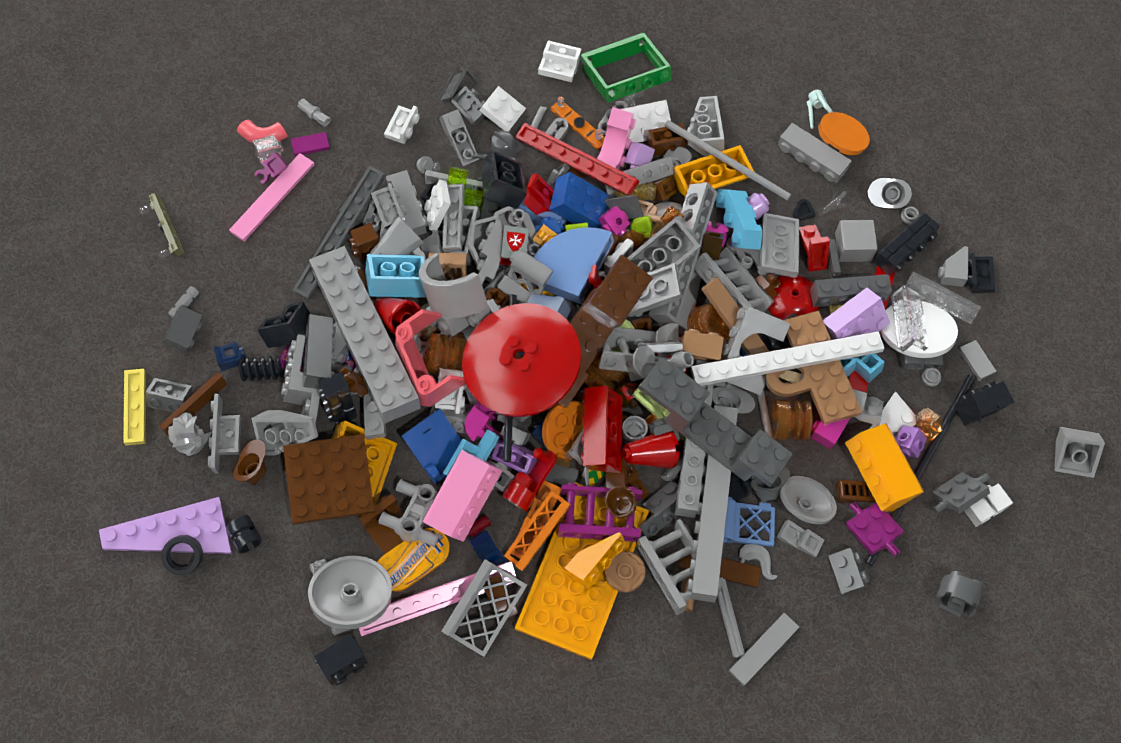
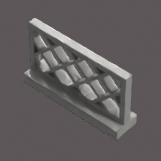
[441,559,527,657]

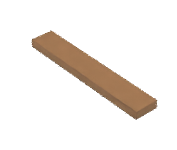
[702,277,770,376]

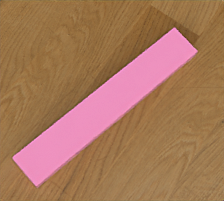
[229,153,314,242]

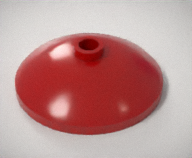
[768,275,820,320]

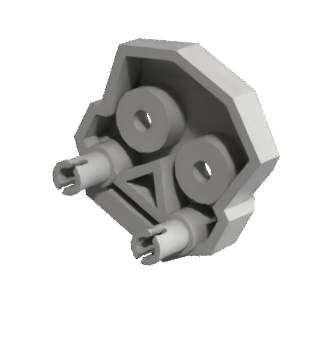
[468,206,541,278]

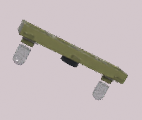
[139,193,185,259]

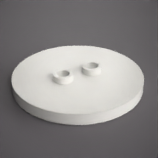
[880,301,958,358]

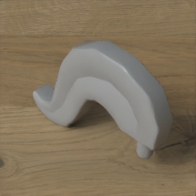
[739,544,777,580]

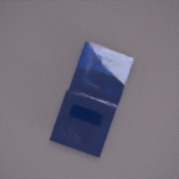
[469,531,506,566]

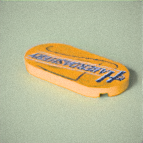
[377,528,449,592]

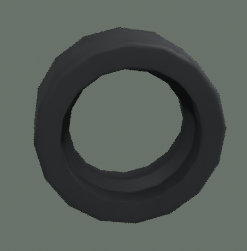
[161,535,203,575]

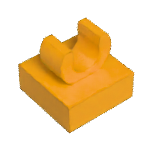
[532,224,557,247]

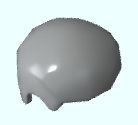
[663,147,692,167]

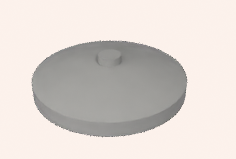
[308,556,392,629]

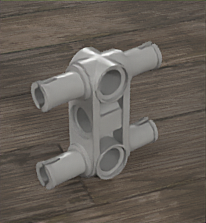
[378,479,439,547]

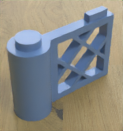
[723,497,775,547]

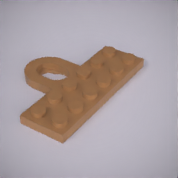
[765,311,862,425]

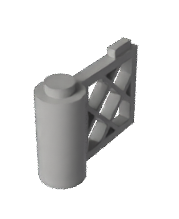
[501,250,554,295]

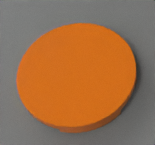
[818,112,870,155]
[542,400,584,459]

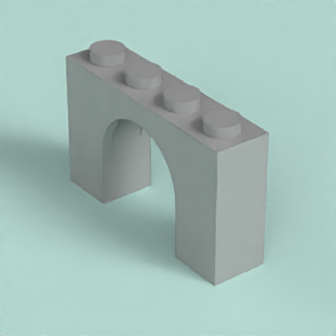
[721,305,790,395]

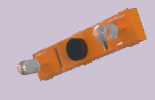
[551,96,605,150]

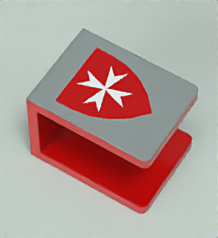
[499,225,529,266]

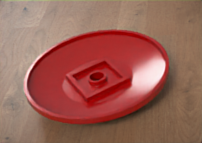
[462,303,582,417]

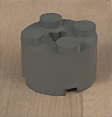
[935,571,983,617]

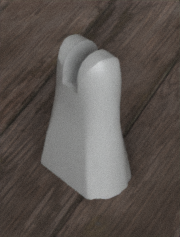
[369,217,424,255]

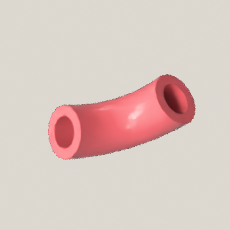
[237,120,288,146]

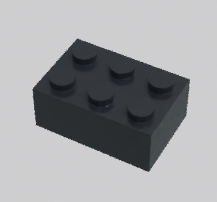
[480,150,527,209]

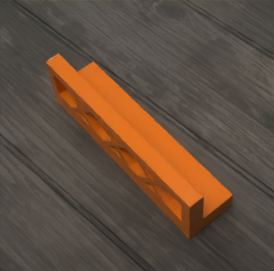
[504,490,571,571]

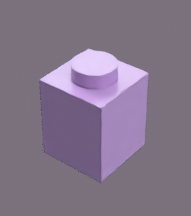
[624,142,655,169]

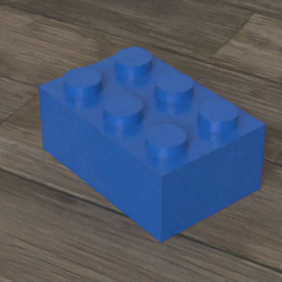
[550,172,610,229]

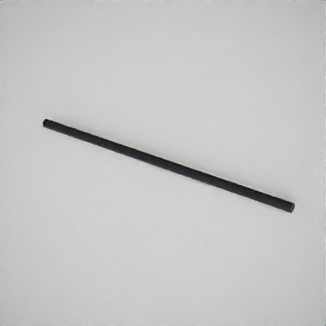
[865,374,975,567]

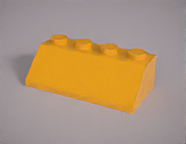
[673,145,754,197]
[845,423,924,512]

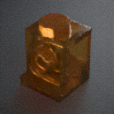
[915,407,942,443]

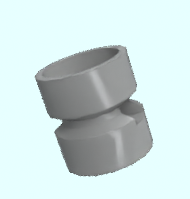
[622,416,648,446]

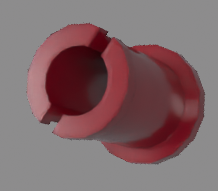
[468,514,491,537]

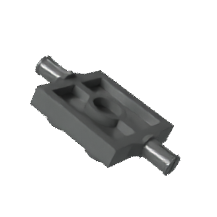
[932,472,990,514]

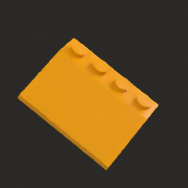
[332,421,397,506]

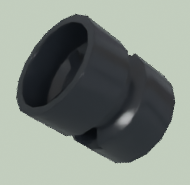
[226,515,262,554]

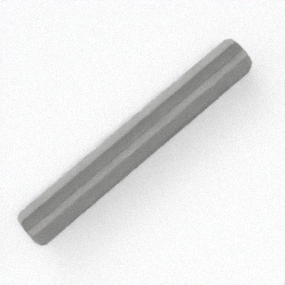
[717,577,745,658]

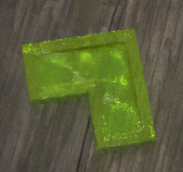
[447,167,484,210]

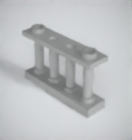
[694,247,774,312]
[598,327,670,373]
[636,519,722,615]

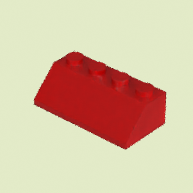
[581,386,622,473]

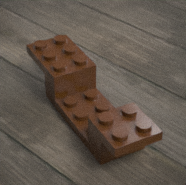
[558,255,653,408]

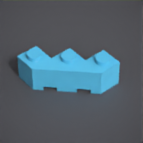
[716,189,763,250]
[840,353,884,383]

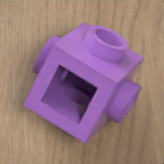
[895,425,927,458]

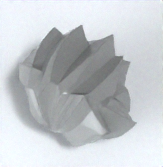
[168,413,212,456]

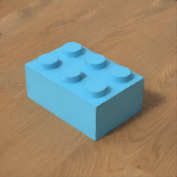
[365,254,426,298]

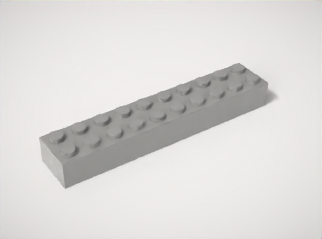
[309,246,421,424]

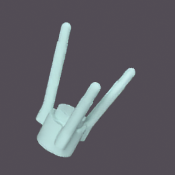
[806,90,832,129]

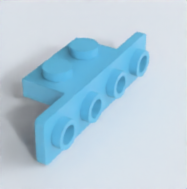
[443,430,499,476]

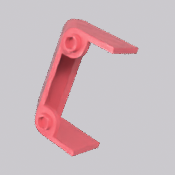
[395,309,466,407]

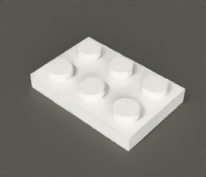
[621,100,671,143]

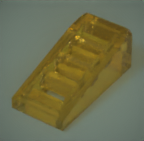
[614,182,656,200]

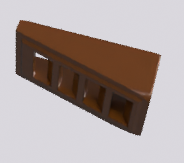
[836,480,876,503]

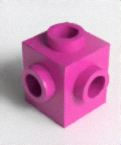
[598,206,630,237]

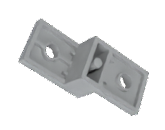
[281,334,320,442]

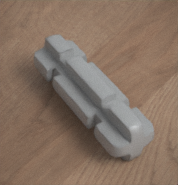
[168,286,199,318]

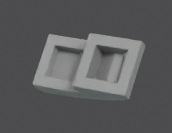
[777,520,824,557]

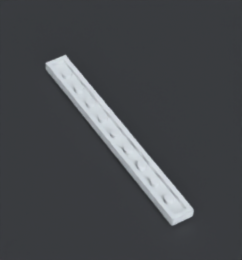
[691,331,885,386]

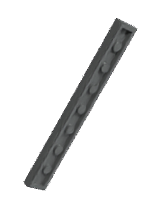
[293,165,386,300]

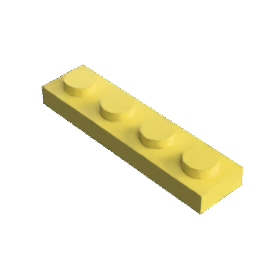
[124,369,146,445]

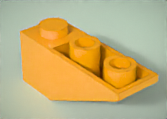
[565,532,626,589]

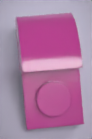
[465,402,503,443]

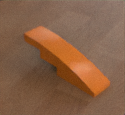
[511,481,562,558]

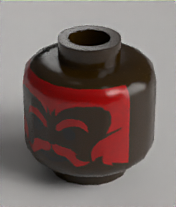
[615,379,640,409]

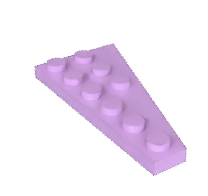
[99,497,232,554]

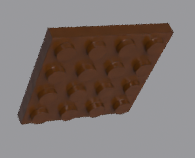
[283,434,375,525]

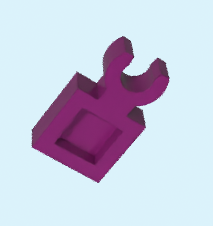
[254,152,289,184]

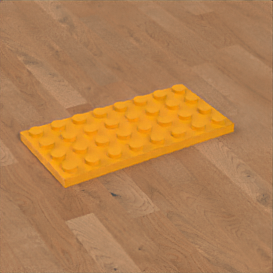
[515,482,649,660]

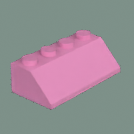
[423,450,502,542]

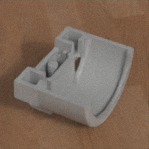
[419,253,491,336]

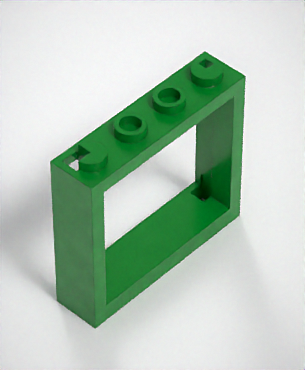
[581,33,671,103]

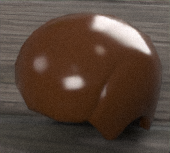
[605,485,637,519]

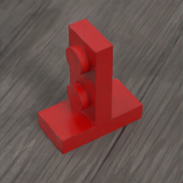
[799,225,830,272]

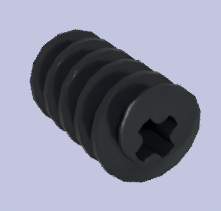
[239,356,282,381]

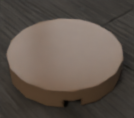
[605,552,645,593]

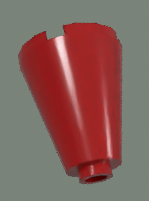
[373,297,421,336]
[622,431,680,469]

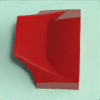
[524,173,554,215]

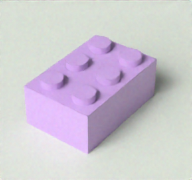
[823,288,890,340]

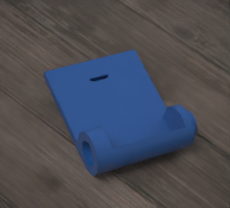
[401,408,462,485]

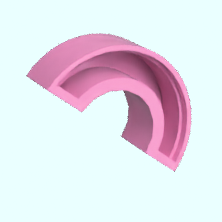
[597,107,636,170]

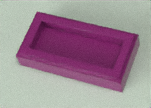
[291,132,330,157]

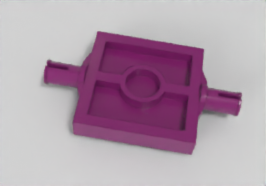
[846,501,904,557]

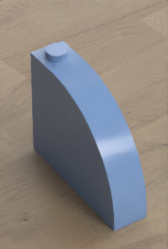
[531,227,614,304]

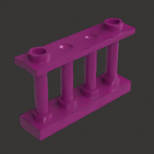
[558,483,642,542]

